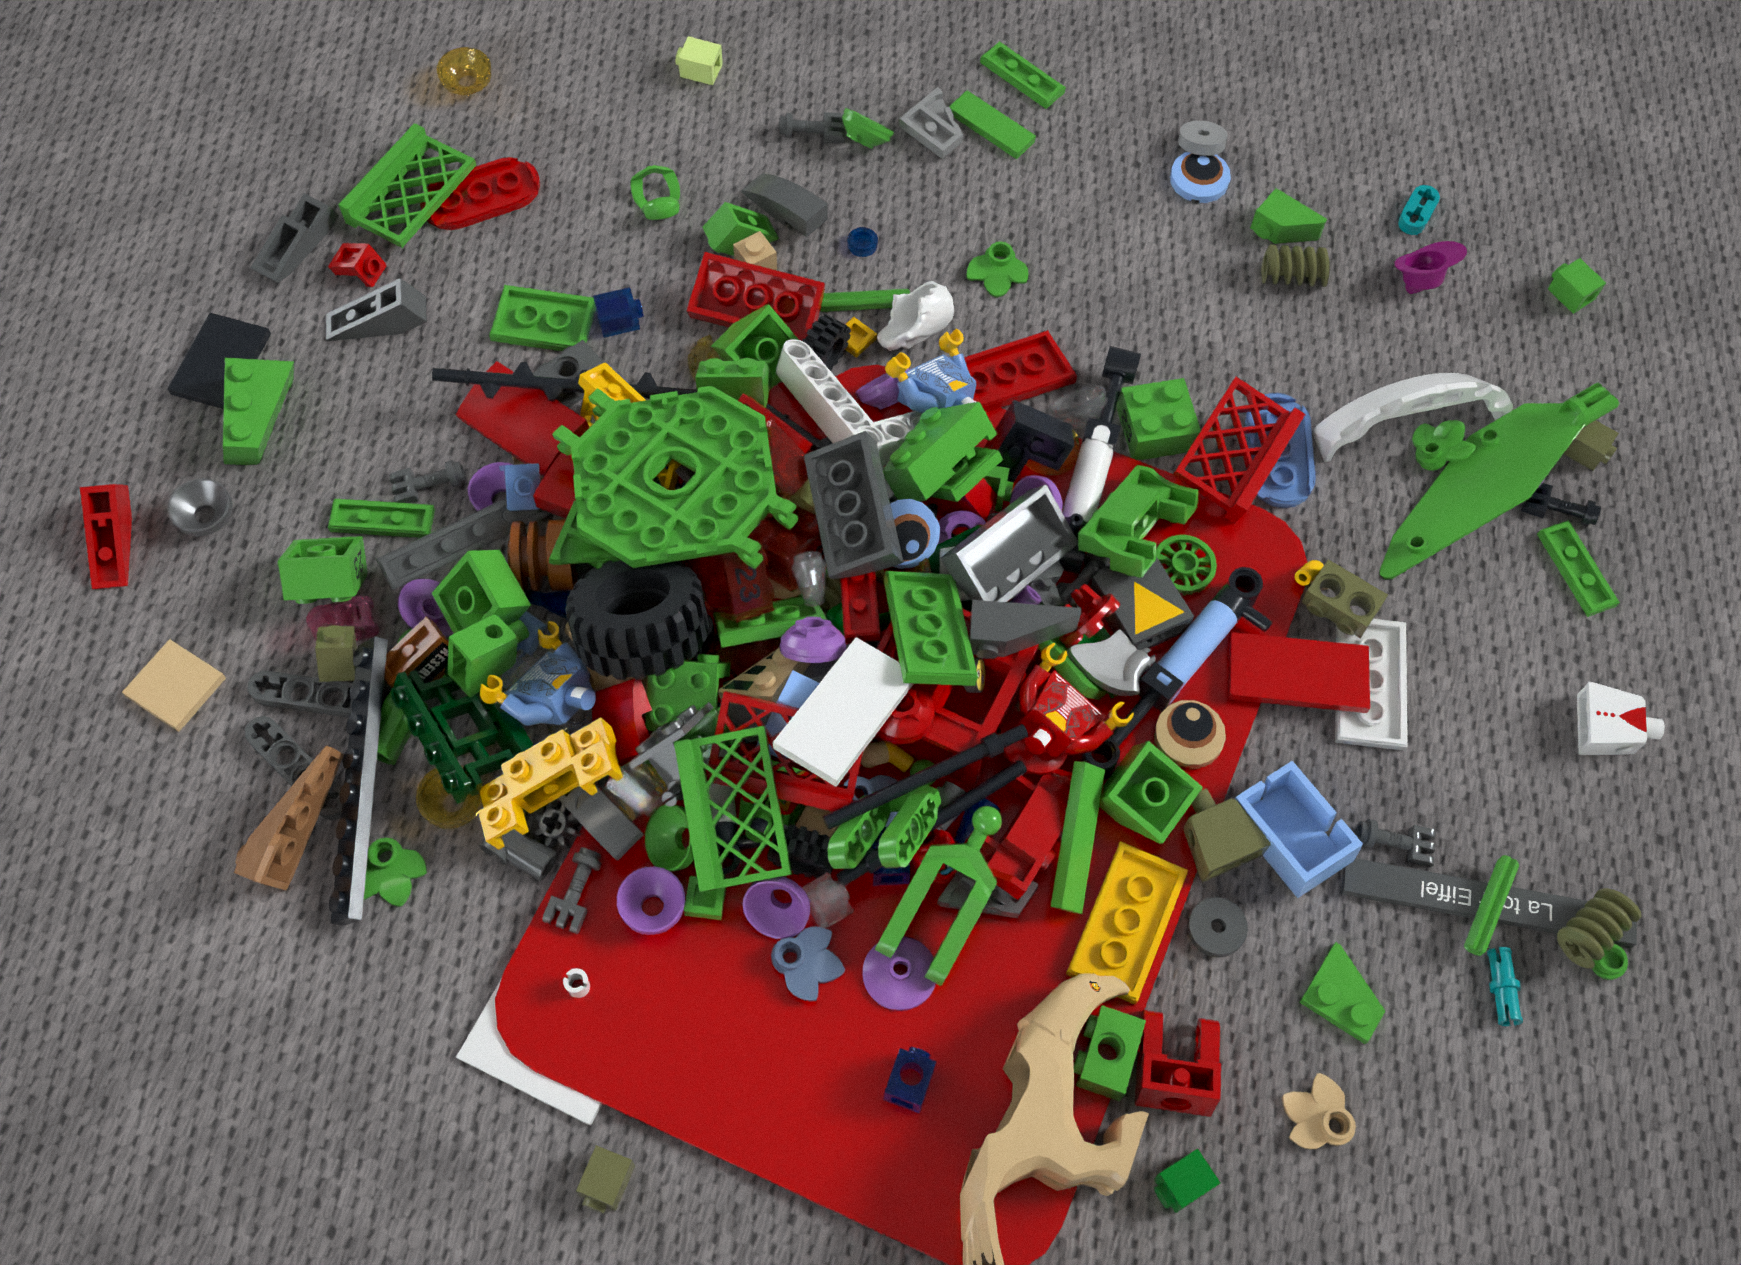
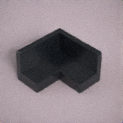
[984,400,1075,482]

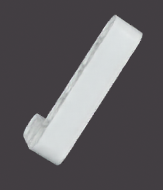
[776,339,922,466]

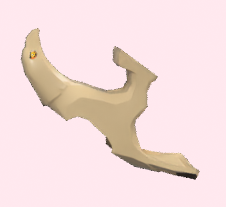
[960,973,1149,1265]

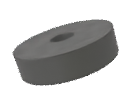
[1187,897,1248,957]

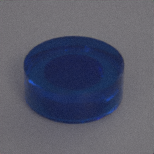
[847,227,878,257]

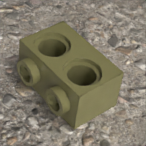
[1301,559,1388,638]

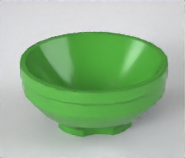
[842,107,894,149]
[645,805,694,872]

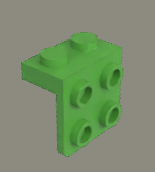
[645,654,731,731]

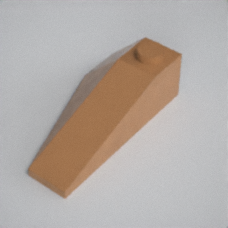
[234,746,344,890]

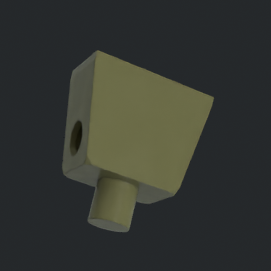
[1183,789,1271,882]

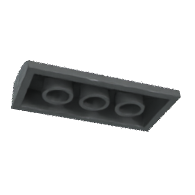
[804,431,904,579]

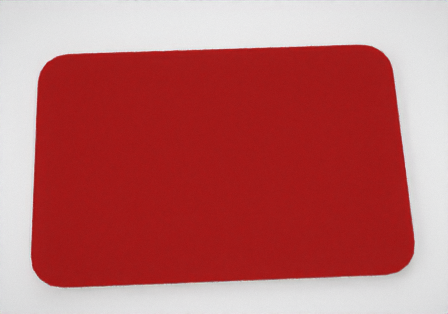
[495,364,1308,1265]

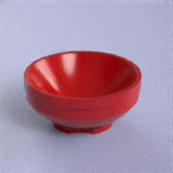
[877,684,935,744]

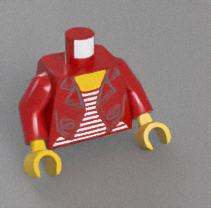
[1018,643,1134,758]

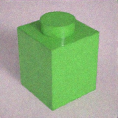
[1548,258,1606,314]

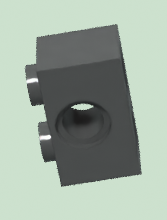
[533,340,604,408]

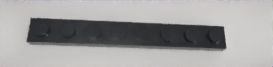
[329,637,388,925]

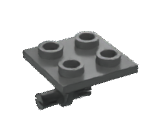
[628,702,714,807]

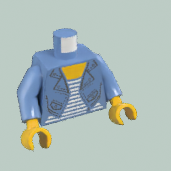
[885,329,977,413]
[480,621,596,726]

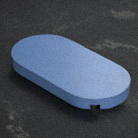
[1245,393,1316,508]

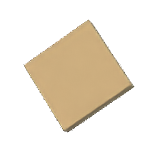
[122,639,226,732]

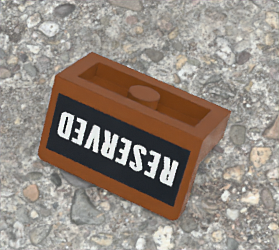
[384,616,449,688]

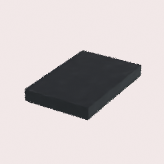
[167,313,271,409]

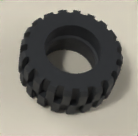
[566,560,709,680]

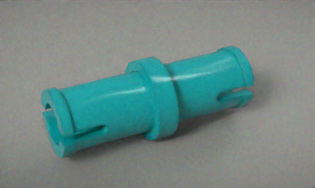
[1487,947,1523,1026]

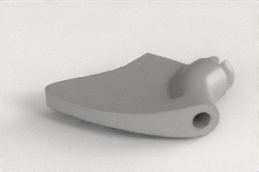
[1067,629,1155,696]

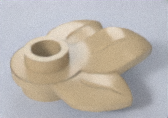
[1282,1073,1356,1150]

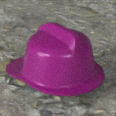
[1394,241,1467,294]

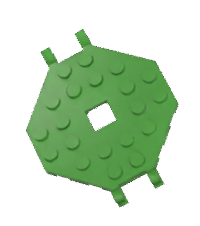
[553,386,798,569]

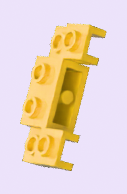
[478,718,623,850]

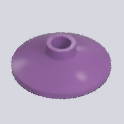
[398,579,454,638]
[863,936,936,1011]

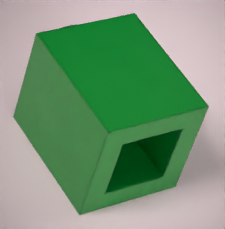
[1154,1149,1221,1213]

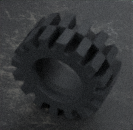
[802,314,851,371]
[767,824,833,879]

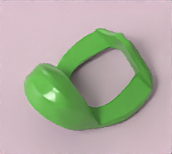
[631,165,680,220]

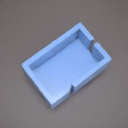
[1235,761,1363,898]

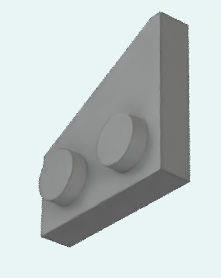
[899,87,963,159]

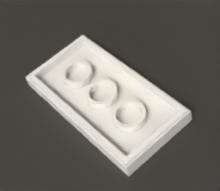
[1335,619,1408,751]
[773,637,913,787]

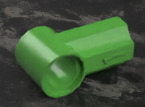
[377,692,428,765]

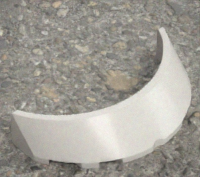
[1312,373,1513,462]

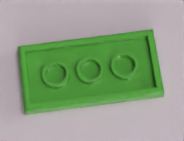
[884,571,978,686]

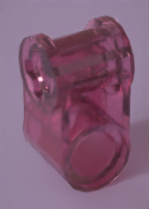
[306,596,379,642]

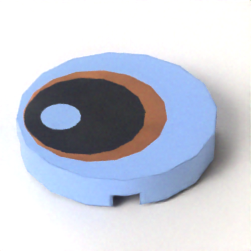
[1170,152,1231,203]
[891,499,940,569]

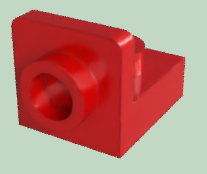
[328,243,386,287]

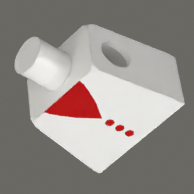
[1577,682,1665,755]

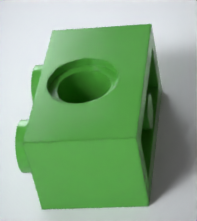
[1074,1005,1146,1101]

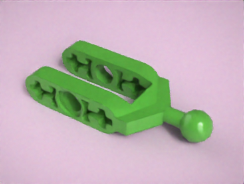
[828,759,941,869]
[874,806,1002,986]

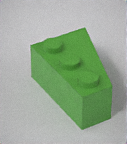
[223,358,294,465]
[883,402,997,501]

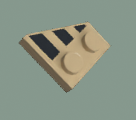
[718,647,810,704]

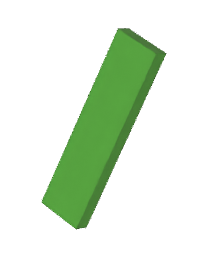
[1051,761,1105,914]

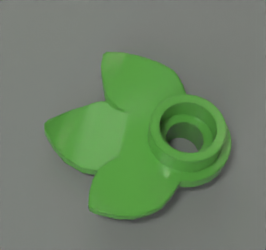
[966,242,1028,298]
[1412,420,1476,470]
[364,838,427,907]

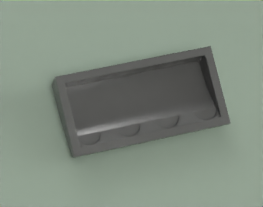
[940,485,1078,602]

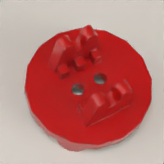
[1059,584,1121,650]

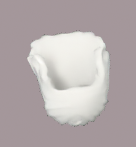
[877,281,954,351]

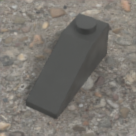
[326,278,427,341]
[969,600,1081,659]

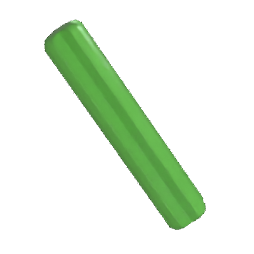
[820,289,910,312]
[1464,855,1519,956]

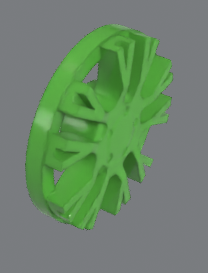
[1156,535,1217,596]

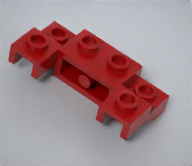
[964,769,1072,900]

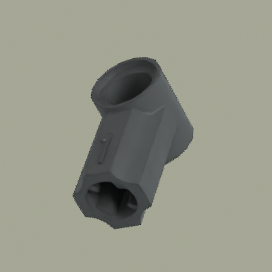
[479,829,558,882]

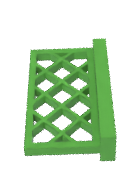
[338,123,476,248]
[674,726,792,892]

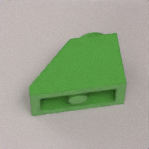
[1250,188,1327,244]
[702,202,779,256]

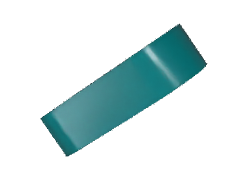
[1398,185,1440,235]

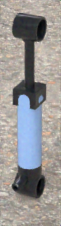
[1080,567,1272,780]

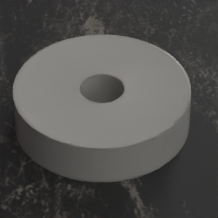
[1178,121,1228,156]

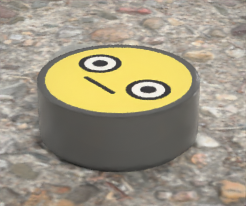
[963,657,986,693]

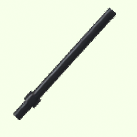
[823,724,1028,830]
[836,760,1027,887]

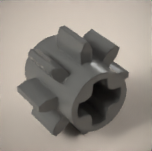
[535,804,581,849]

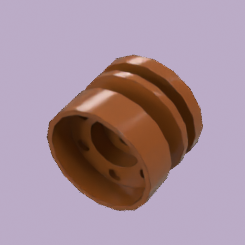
[507,519,578,592]

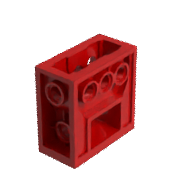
[872,609,1039,788]

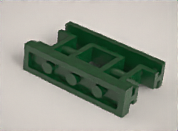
[391,661,534,804]

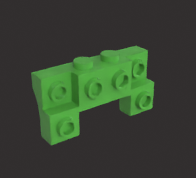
[1078,465,1199,578]

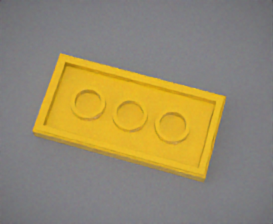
[1066,841,1188,1005]

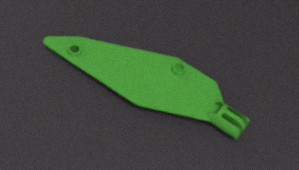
[1380,382,1620,580]

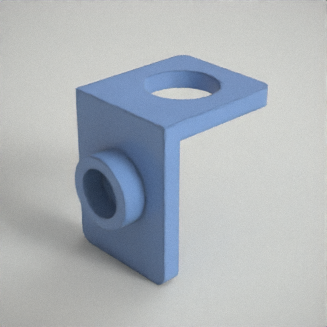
[499,463,540,511]

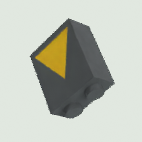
[1090,557,1194,650]

